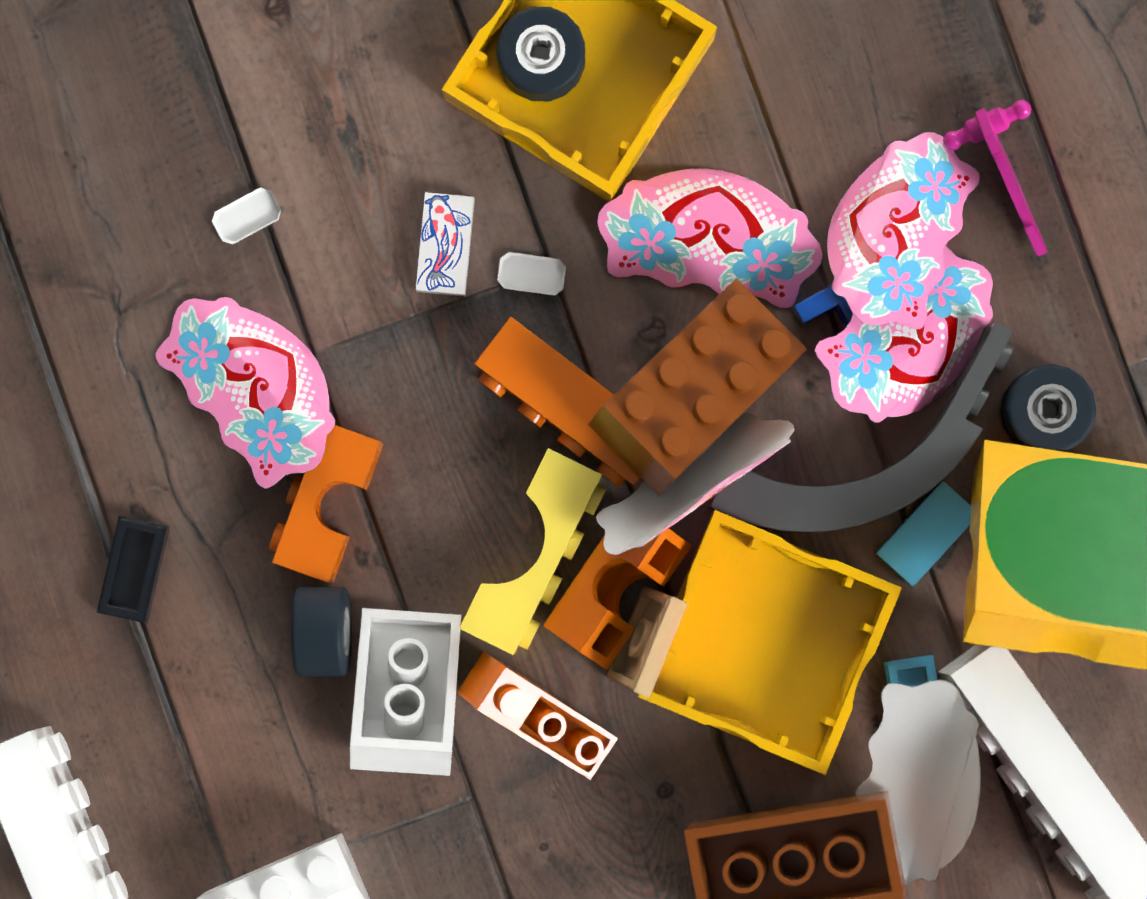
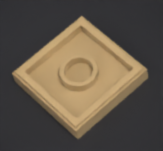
[607,586,687,698]

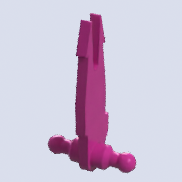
[943,100,1048,256]

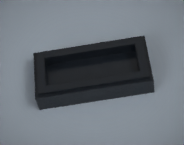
[97,516,170,623]

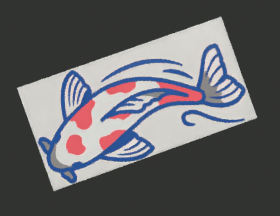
[416,192,475,297]

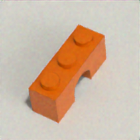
[269,425,384,583]
[543,528,692,670]

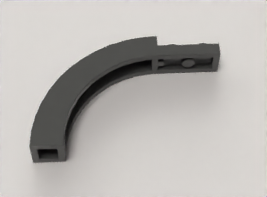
[708,322,1014,533]

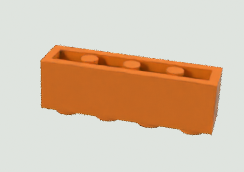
[475,317,640,488]

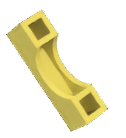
[459,448,606,655]

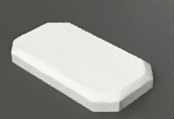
[212,187,281,244]
[497,252,566,296]

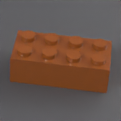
[588,278,807,496]
[684,791,906,899]

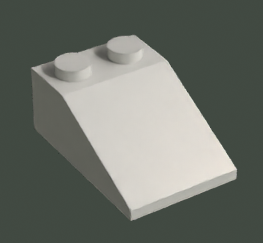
[350,608,461,776]

